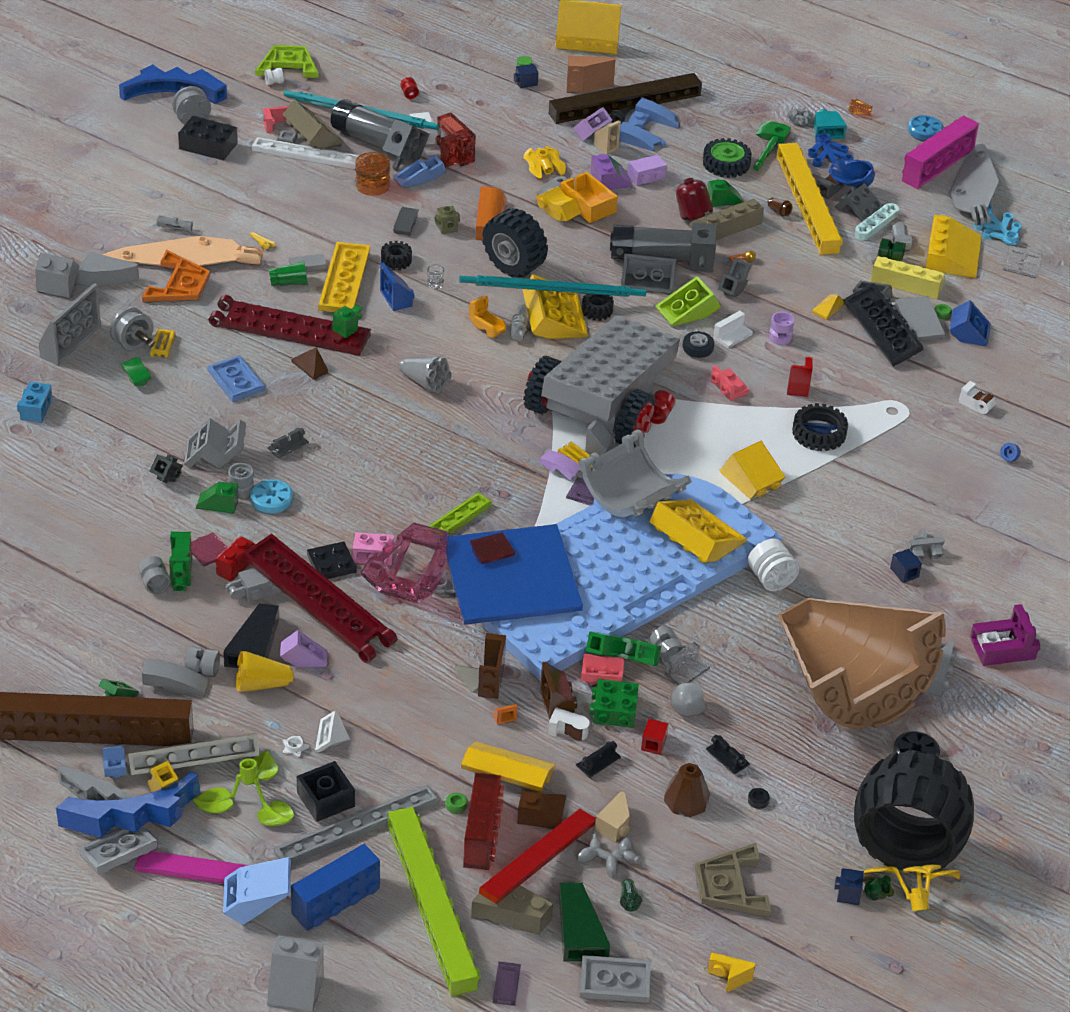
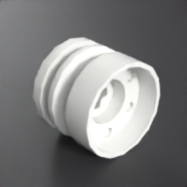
[747,539,800,591]

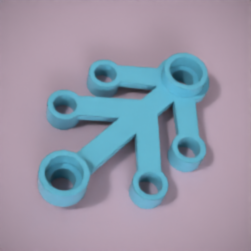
[974,204,1022,246]

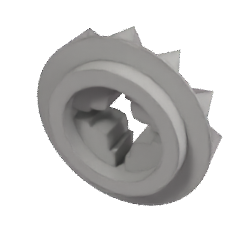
[787,108,813,125]

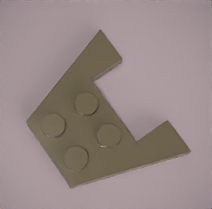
[694,843,772,918]

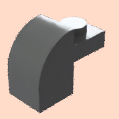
[718,257,752,296]

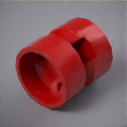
[650,390,676,424]

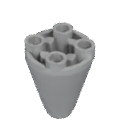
[400,356,452,393]

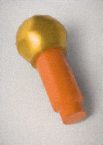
[730,250,756,262]

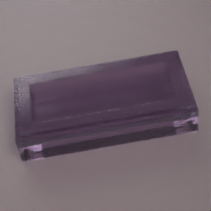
[492,961,521,1006]

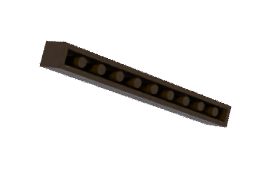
[548,73,702,124]

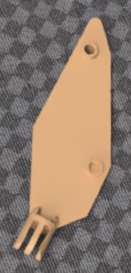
[102,236,264,266]

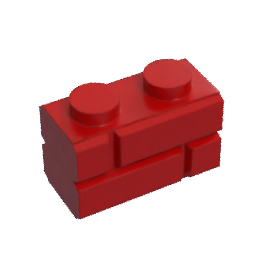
[215,536,255,582]

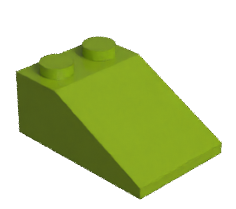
[655,276,721,327]

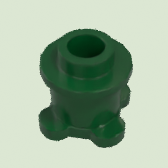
[864,875,894,901]

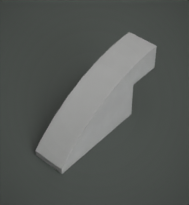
[75,252,139,286]

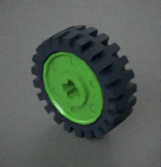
[703,138,752,178]

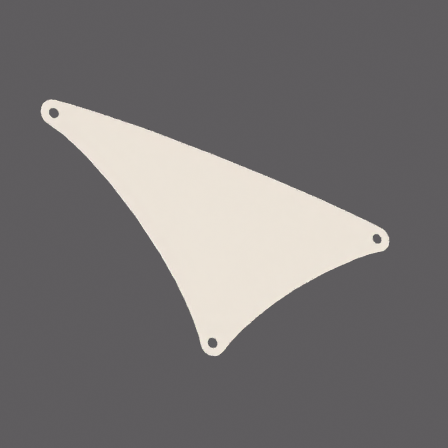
[535,399,910,526]

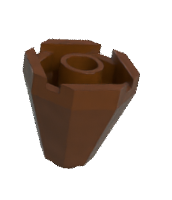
[664,763,710,818]

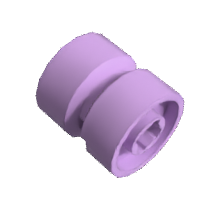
[769,312,794,345]

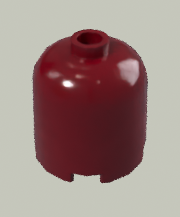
[676,178,713,220]

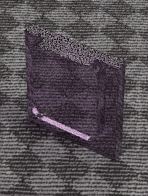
[566,477,594,506]

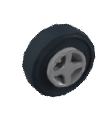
[682,331,715,358]

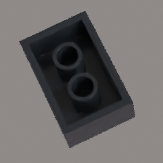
[178,116,238,161]

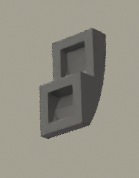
[393,207,419,236]

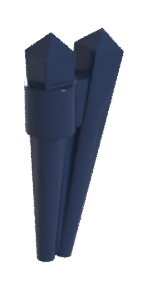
[803,422,838,434]

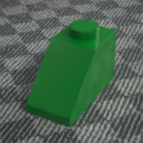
[707,179,743,207]
[196,481,239,514]

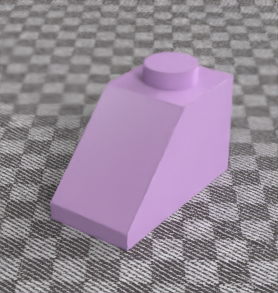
[280,630,327,667]

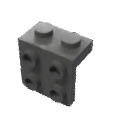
[835,183,883,222]

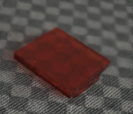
[470,532,515,564]

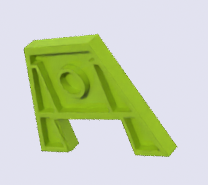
[255,45,319,78]

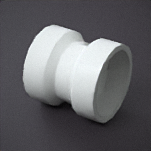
[264,68,284,86]

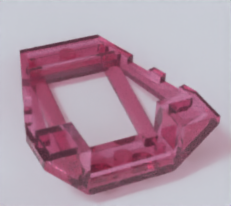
[360,522,449,603]

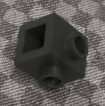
[149,454,183,483]

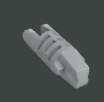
[511,304,528,341]

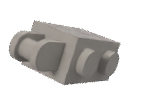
[225,568,282,602]

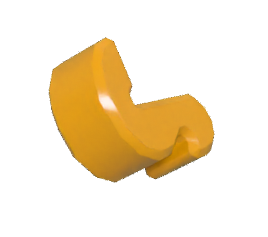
[469,295,506,338]

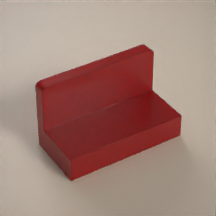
[787,357,813,397]

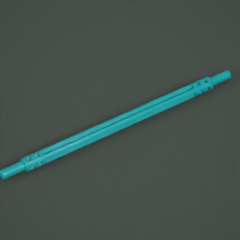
[284,90,439,130]
[459,275,646,297]

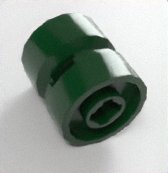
[877,238,906,262]

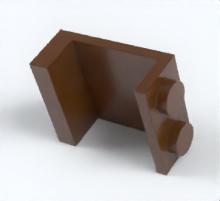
[478,633,507,699]

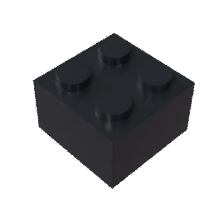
[297,761,355,822]

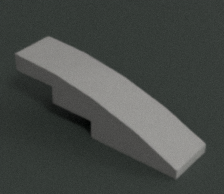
[57,766,132,801]

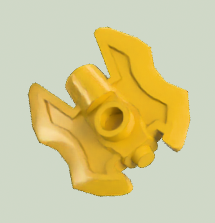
[523,145,566,179]

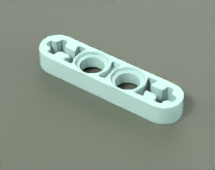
[854,203,899,240]

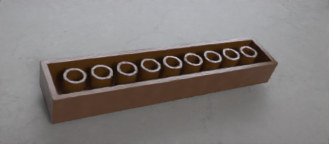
[0,692,194,746]

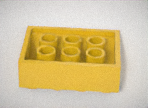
[556,0,622,55]
[925,214,982,278]
[522,274,588,339]
[649,499,747,563]

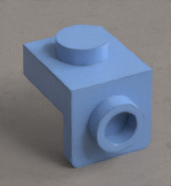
[102,746,127,778]

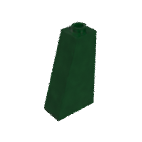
[559,882,610,962]

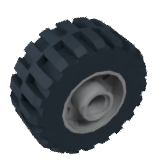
[482,208,548,277]

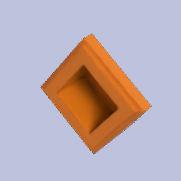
[493,704,517,725]

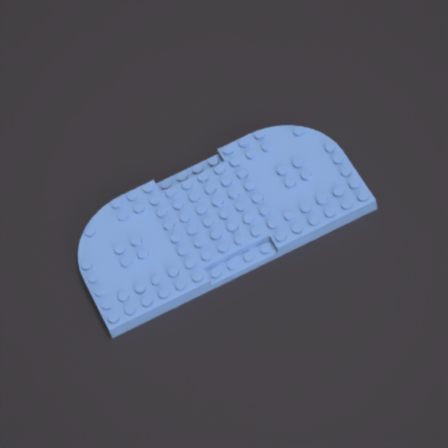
[481,473,782,681]

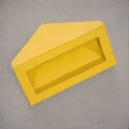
[812,294,844,320]

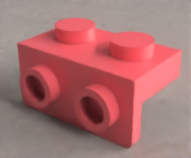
[581,654,624,685]

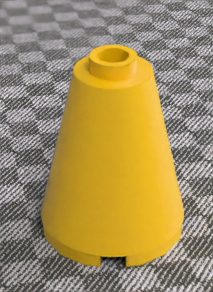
[236,651,294,692]

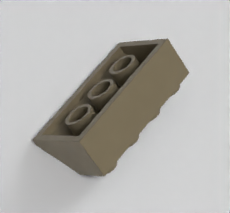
[282,100,344,150]
[688,199,764,240]

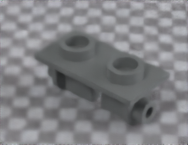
[267,428,309,458]

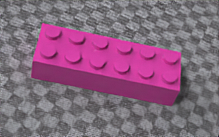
[902,115,979,189]

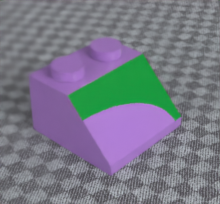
[591,154,632,190]

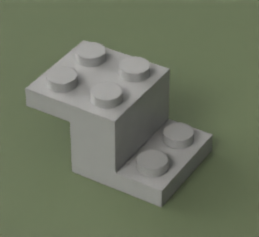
[184,418,246,469]

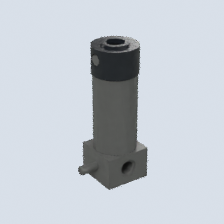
[331,99,430,170]
[610,223,716,272]

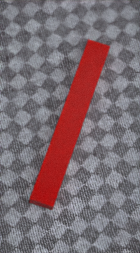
[478,809,596,904]

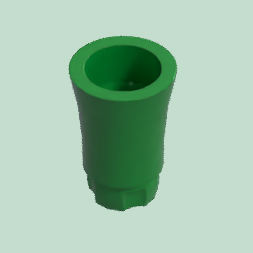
[269,261,308,286]

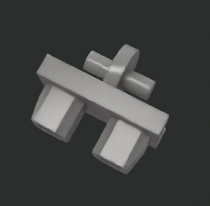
[906,529,945,561]

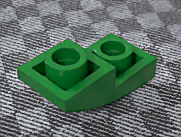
[121,357,152,386]

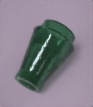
[620,879,642,912]

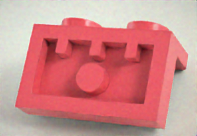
[711,366,749,400]

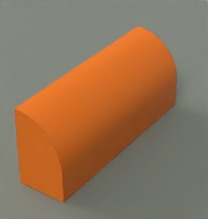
[475,186,507,240]

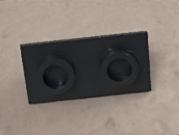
[706,734,750,774]
[576,741,621,778]

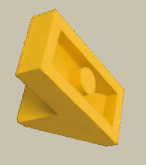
[707,952,756,992]

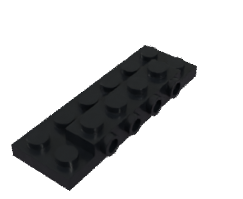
[843,283,924,367]

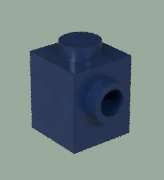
[513,64,539,88]
[890,549,922,583]
[834,868,864,905]

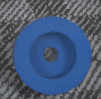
[1000,443,1021,462]

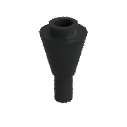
[610,106,631,124]

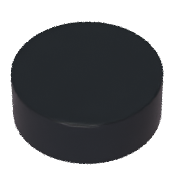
[748,788,770,809]

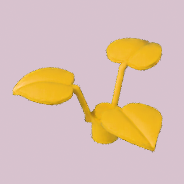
[863,865,960,911]

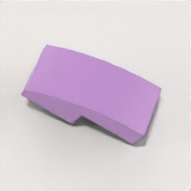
[538,450,581,480]

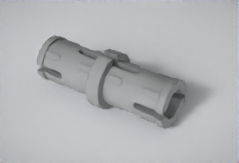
[157,215,193,233]

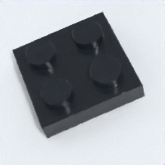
[307,541,356,579]

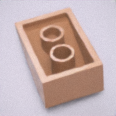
[567,55,616,93]

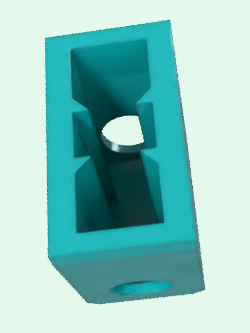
[814,109,847,139]

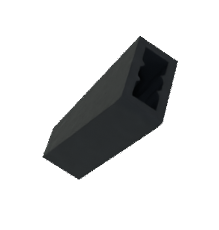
[223,603,279,668]

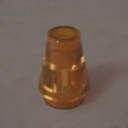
[848,99,873,115]

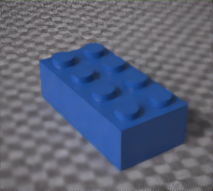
[291,843,380,931]

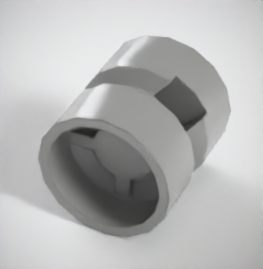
[228,463,254,499]
[138,556,171,594]
[649,627,685,665]
[185,646,220,677]

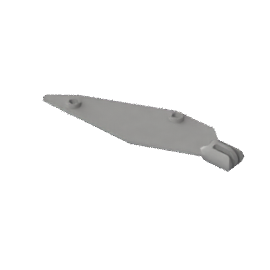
[950,143,999,226]

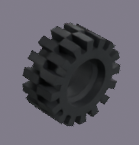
[381,241,412,270]
[582,294,614,321]

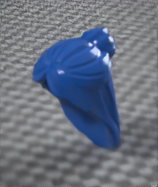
[829,159,875,188]

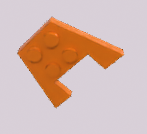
[142,249,210,302]

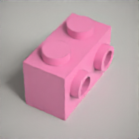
[353,532,394,565]

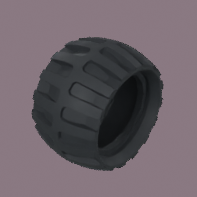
[854,751,974,874]

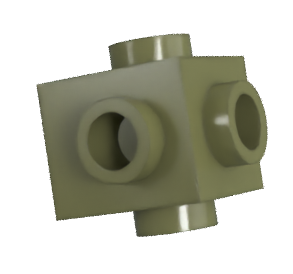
[434,206,460,234]

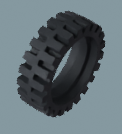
[792,403,848,451]

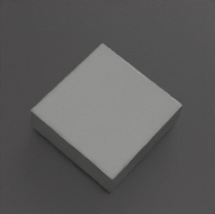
[277,130,298,144]

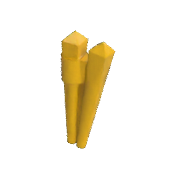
[249,232,276,250]

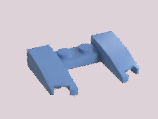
[619,98,679,151]

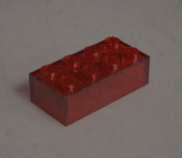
[463,772,505,870]

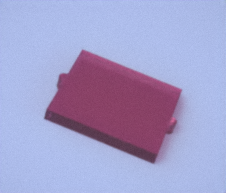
[192,532,227,567]

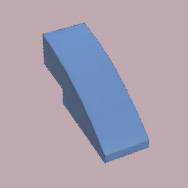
[393,155,446,187]

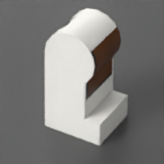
[959,381,996,414]
[548,708,590,741]

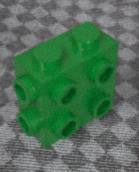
[590,679,639,728]

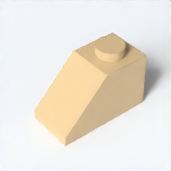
[594,120,621,154]
[595,791,630,843]

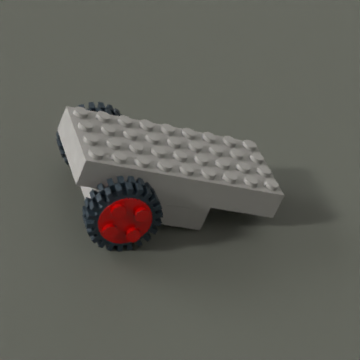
[523,315,680,447]

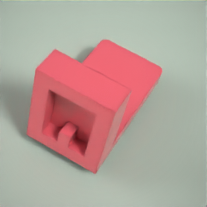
[263,106,288,133]

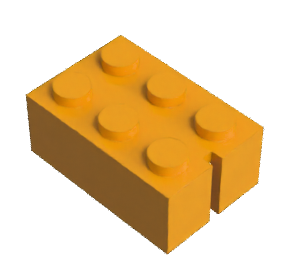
[560,172,618,223]

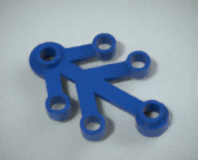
[808,133,854,167]

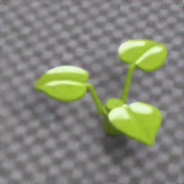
[193,750,294,826]

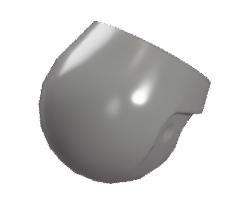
[671,682,706,716]

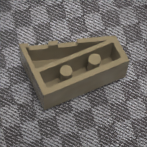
[471,873,553,935]

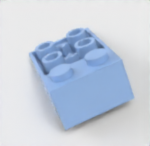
[223,857,291,925]

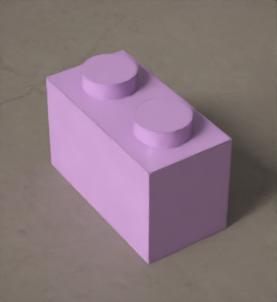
[573,107,612,141]
[628,155,667,186]

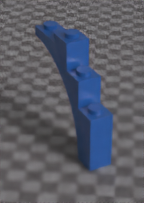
[119,64,227,104]
[56,772,200,838]

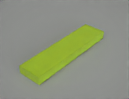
[424,492,492,543]

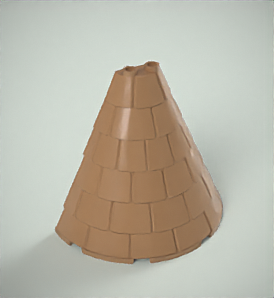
[778,598,946,730]

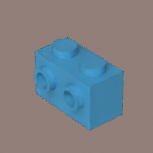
[17,382,53,422]

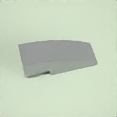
[142,658,209,696]

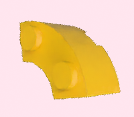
[535,186,582,221]

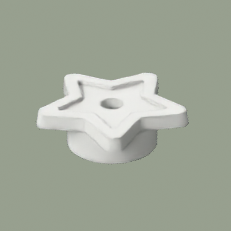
[283,736,309,758]

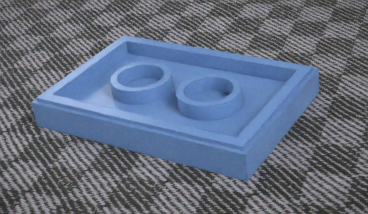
[207,355,265,402]

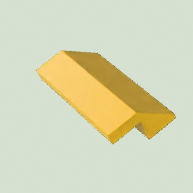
[461,741,556,792]

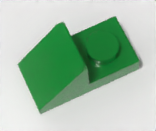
[99,679,139,697]

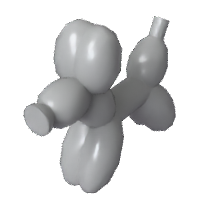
[578,834,640,877]

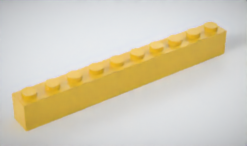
[777,143,843,255]

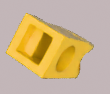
[147,761,178,792]

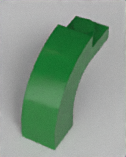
[586,631,662,666]

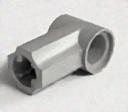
[892,222,912,251]

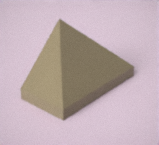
[454,665,479,693]

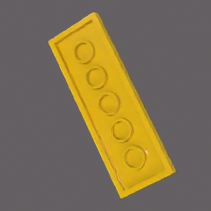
[318,242,370,312]

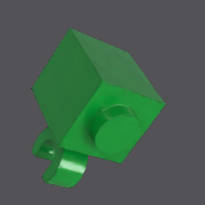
[333,305,363,338]

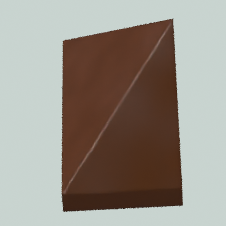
[291,347,328,380]

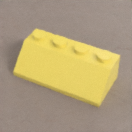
[871,256,946,299]

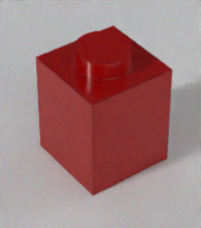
[641,718,669,755]

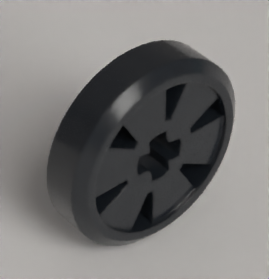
[893,731,940,758]

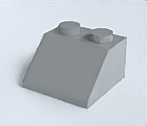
[35,253,80,299]

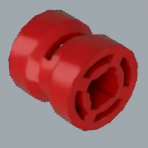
[400,77,419,99]

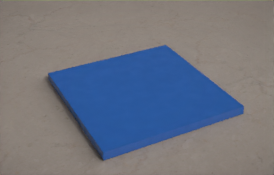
[442,524,583,625]

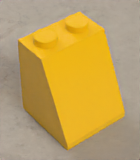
[719,440,786,499]

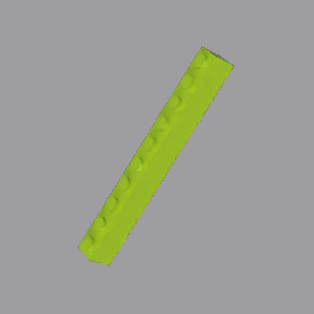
[388,806,481,997]

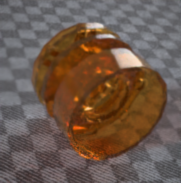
[355,152,390,196]

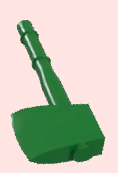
[753,121,791,171]

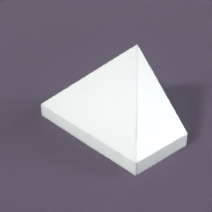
[315,711,350,753]

